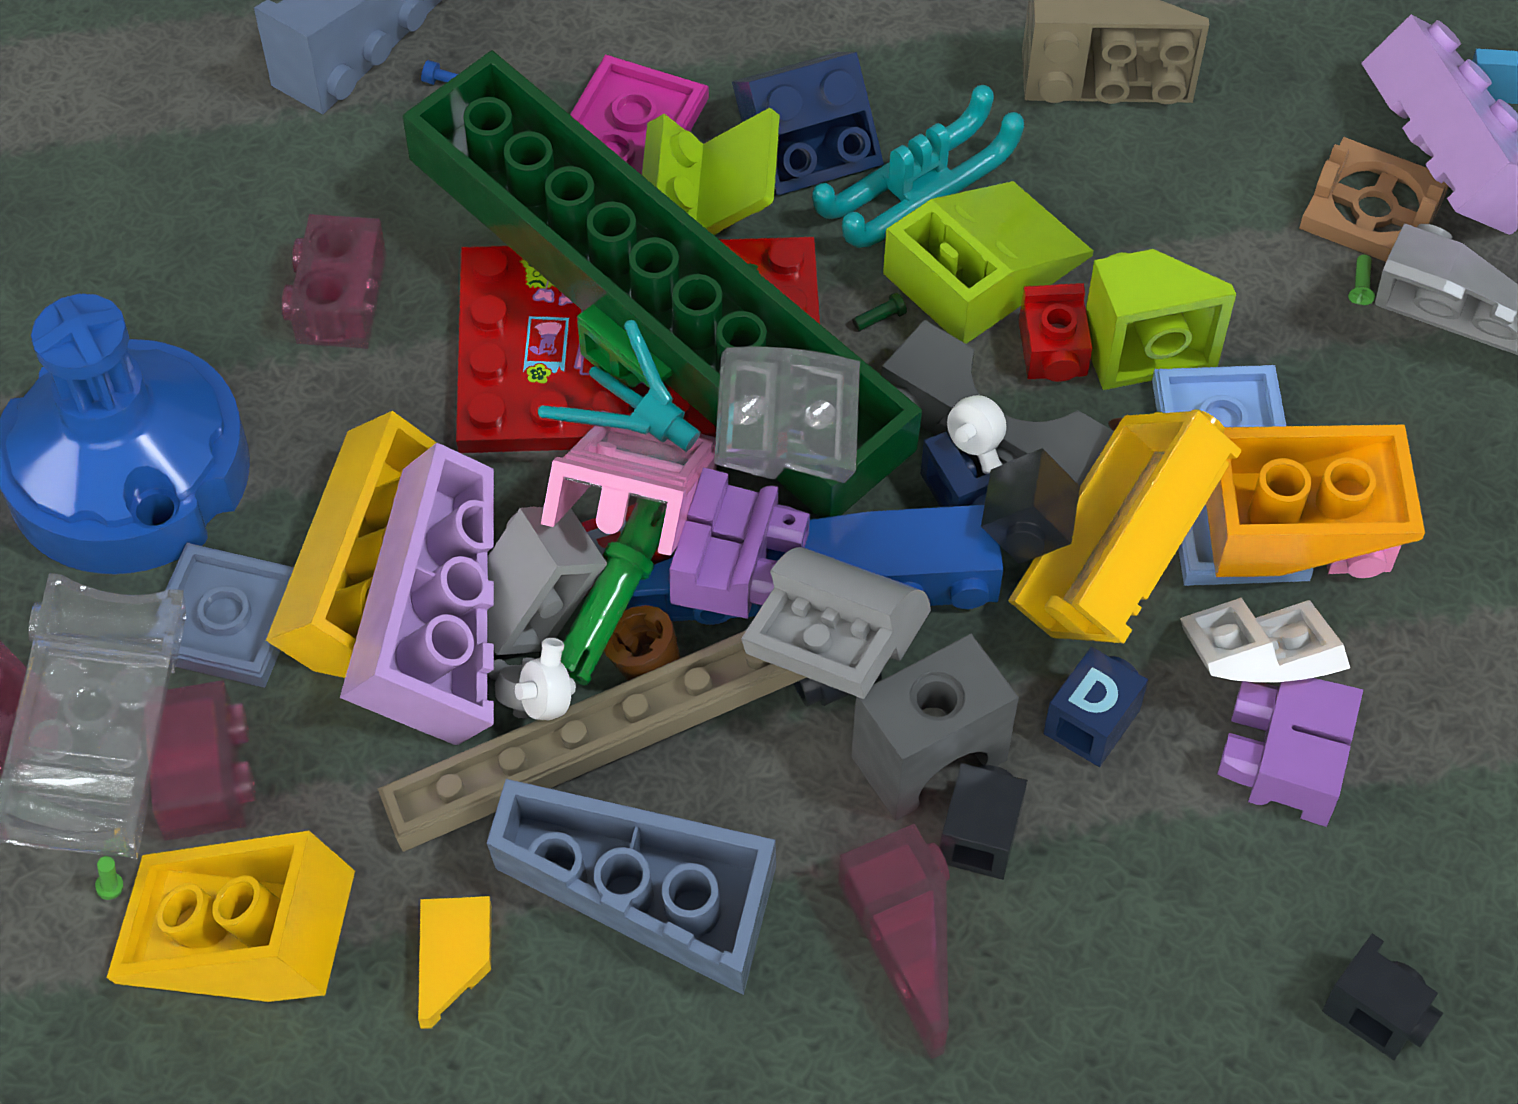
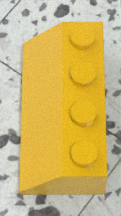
[265,411,437,678]

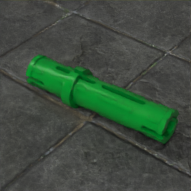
[561,495,667,685]

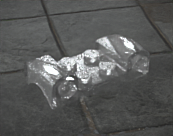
[0,573,186,858]

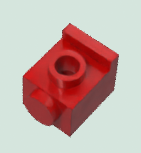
[1019,283,1093,382]

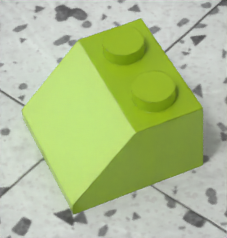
[1086,249,1236,390]

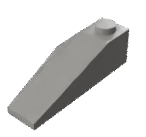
[1374,223,1518,355]

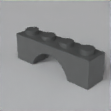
[881,320,1114,486]

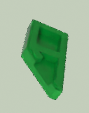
[577,304,672,388]

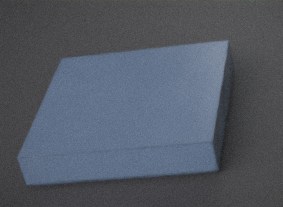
[139,543,294,688]

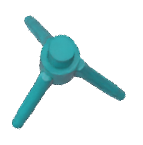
[538,320,701,452]

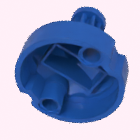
[0,294,250,574]

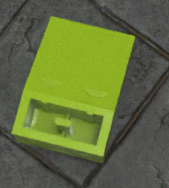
[883,181,1094,344]

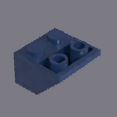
[732,52,884,195]

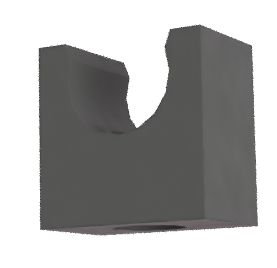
[851,633,1019,821]

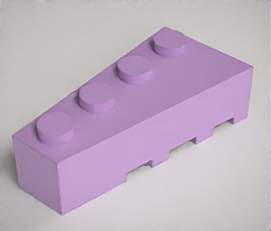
[1361,14,1518,235]
[340,443,494,745]

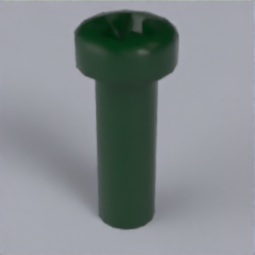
[852,292,907,331]

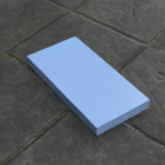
[1152,365,1314,586]

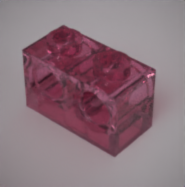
[282,214,387,349]

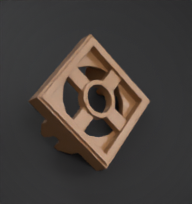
[1299,137,1449,262]

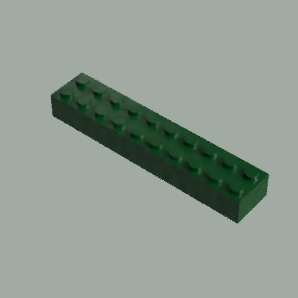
[402,50,922,518]

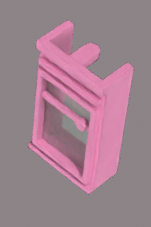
[541,410,723,556]

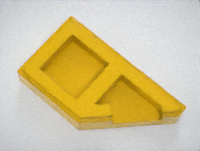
[418,896,492,1029]

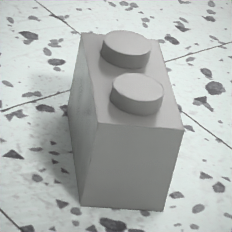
[487,507,607,655]

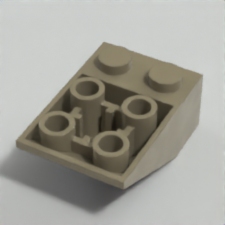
[1022,0,1209,104]

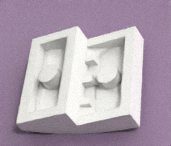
[1180,598,1350,682]

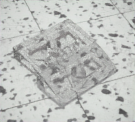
[714,347,860,483]

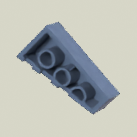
[254,0,442,114]

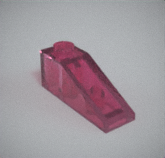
[838,823,950,1059]

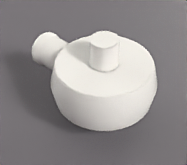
[947,395,1006,474]
[515,638,576,721]

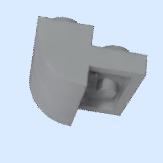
[741,547,931,699]

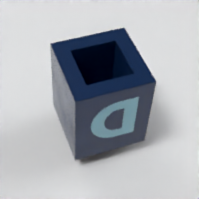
[1043,646,1148,768]

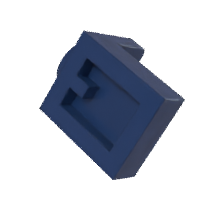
[920,432,990,507]

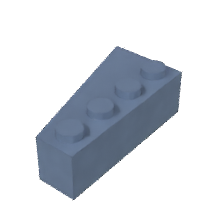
[487,779,776,995]

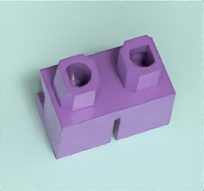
[670,467,810,619]
[1217,678,1363,827]

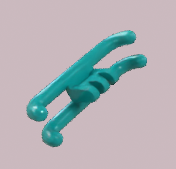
[812,85,1024,248]

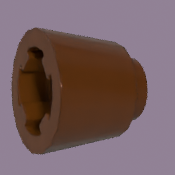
[604,605,680,681]

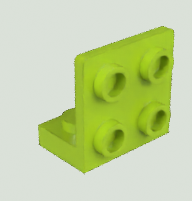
[642,108,780,235]

